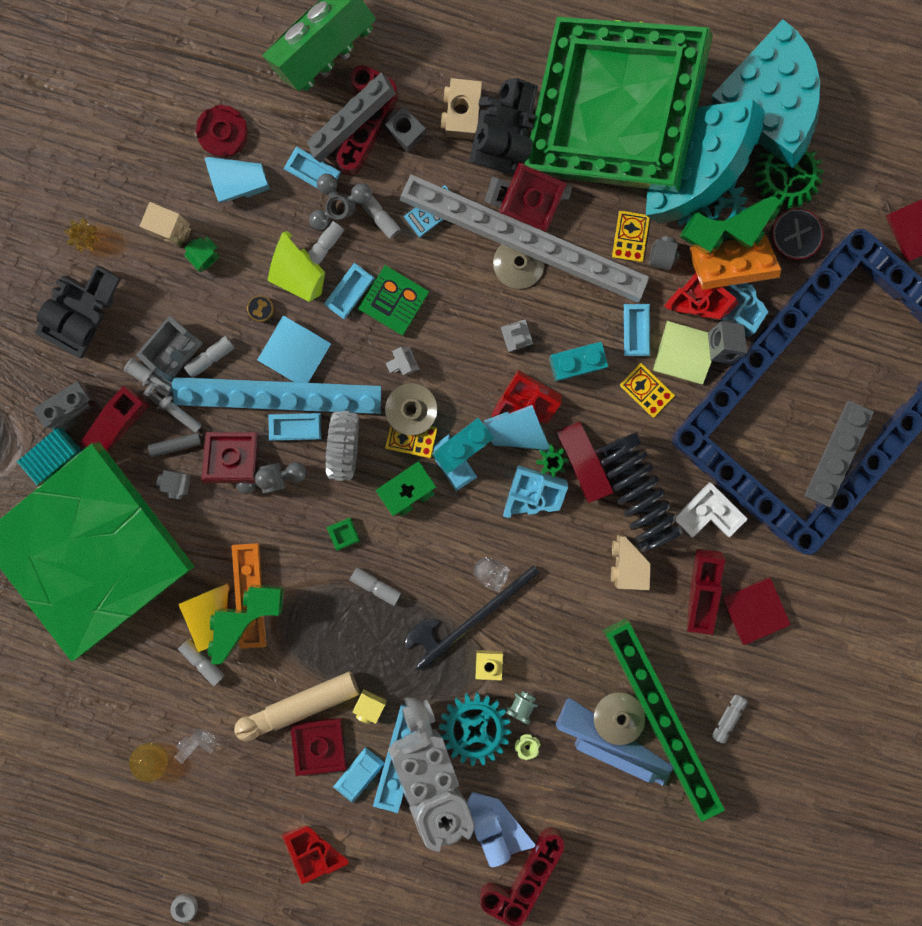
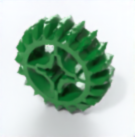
[752,145,824,210]

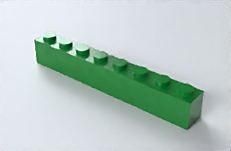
[603,618,725,822]

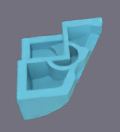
[722,283,768,337]

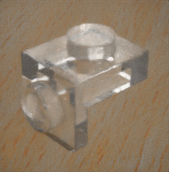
[174,728,218,764]

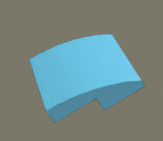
[257,316,331,383]

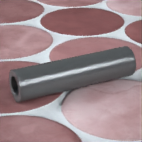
[148,433,202,457]

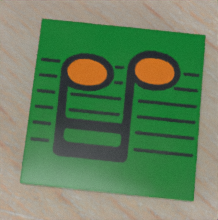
[358,265,429,336]

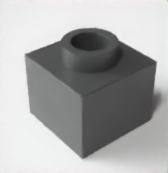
[484,176,511,208]

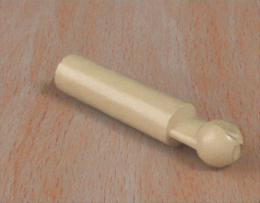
[234,671,360,742]

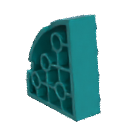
[712,19,820,168]
[646,100,765,224]

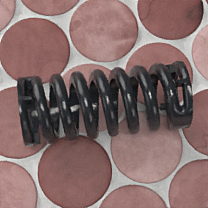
[594,431,683,552]

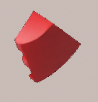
[664,273,739,320]
[492,370,562,423]
[281,825,349,885]

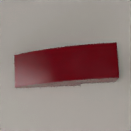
[556,421,613,503]
[687,549,725,635]

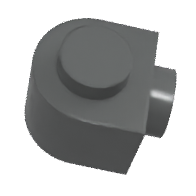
[648,236,680,271]
[156,469,192,499]

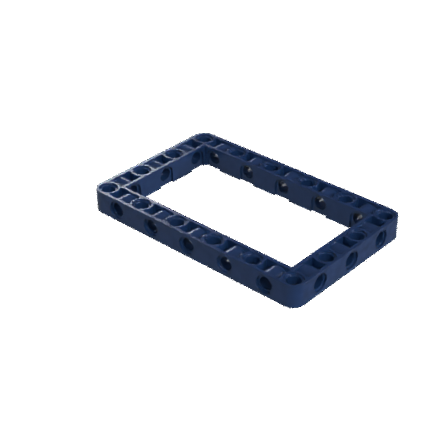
[672,229,922,555]

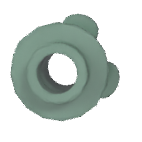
[506,690,538,725]

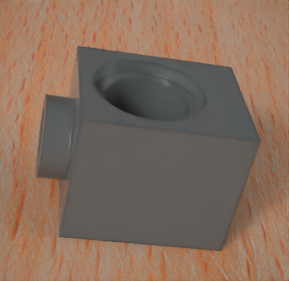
[385,106,426,153]
[708,321,747,364]

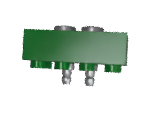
[262,0,376,92]

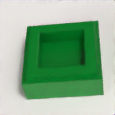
[326,517,361,551]

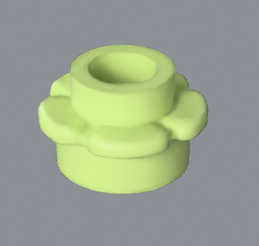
[515,734,540,760]

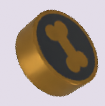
[247,295,274,322]

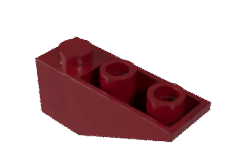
[79,386,150,452]

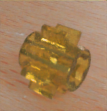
[64,218,99,252]

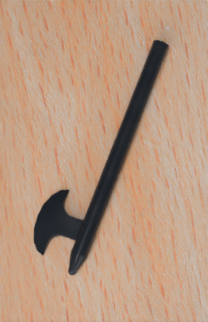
[405,565,540,670]

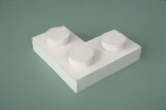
[675,482,747,538]

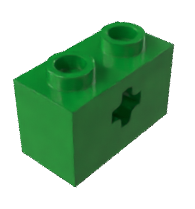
[375,461,436,517]

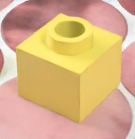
[475,650,503,680]
[353,689,386,724]

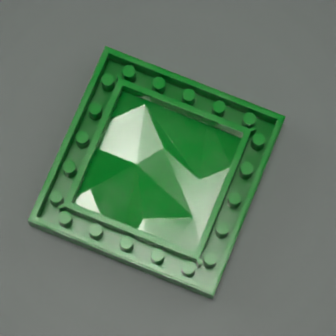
[525,17,713,192]
[0,442,195,662]

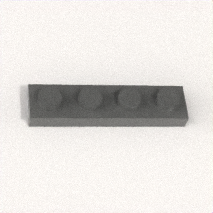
[307,72,396,163]
[804,401,874,508]

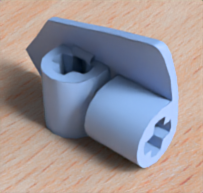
[467,792,535,867]

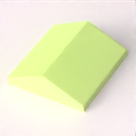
[653,321,711,385]

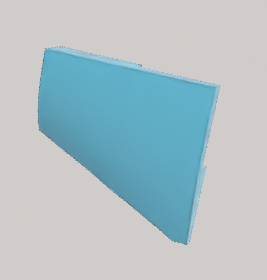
[205,157,270,204]
[484,405,549,450]
[503,465,568,518]

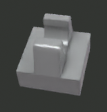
[501,320,533,353]
[386,346,420,375]

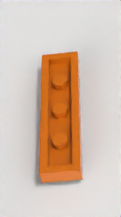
[232,543,267,649]

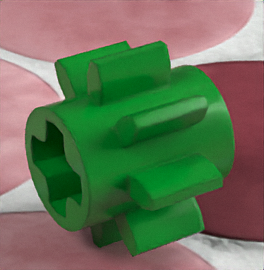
[536,444,569,478]

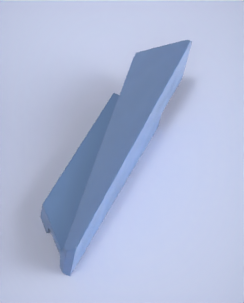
[556,698,672,786]

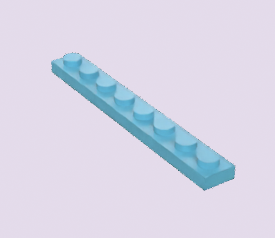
[172,377,381,414]

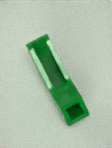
[679,197,781,253]
[208,585,284,665]

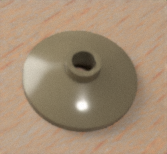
[493,244,545,289]
[385,383,437,435]
[593,692,645,745]

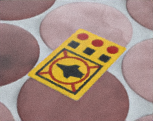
[612,211,650,262]
[620,363,675,418]
[385,425,437,458]

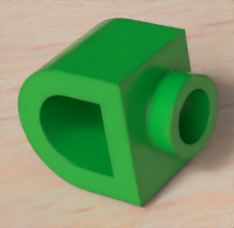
[184,236,221,272]

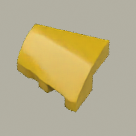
[178,583,230,652]

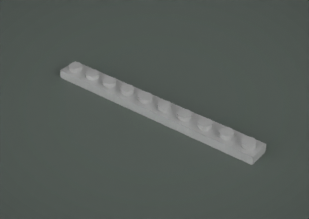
[400,175,649,303]

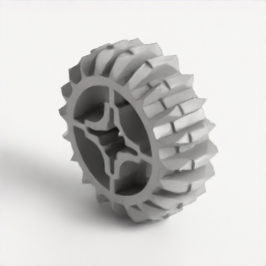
[325,411,359,481]

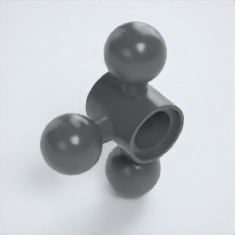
[309,173,372,231]
[236,462,306,494]

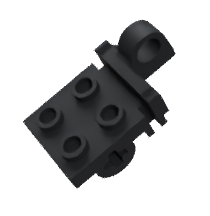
[469,78,539,176]
[35,266,121,359]

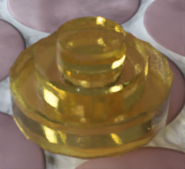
[129,742,169,782]

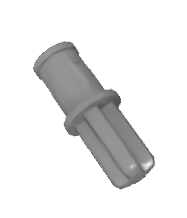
[124,357,173,397]

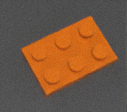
[690,235,781,290]

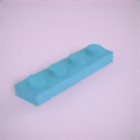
[373,704,415,813]

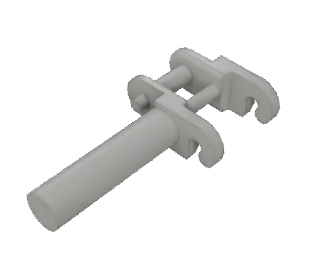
[142,382,202,433]

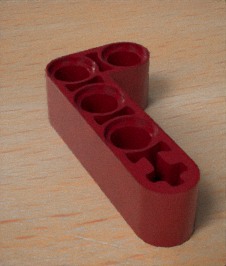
[337,65,398,176]
[480,827,564,926]

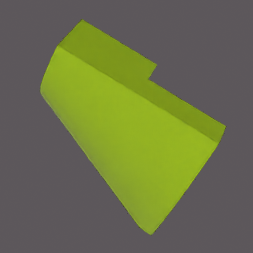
[267,231,325,302]

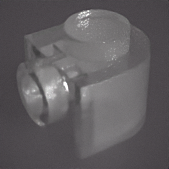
[474,557,510,592]

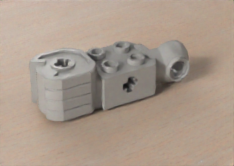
[388,697,475,852]

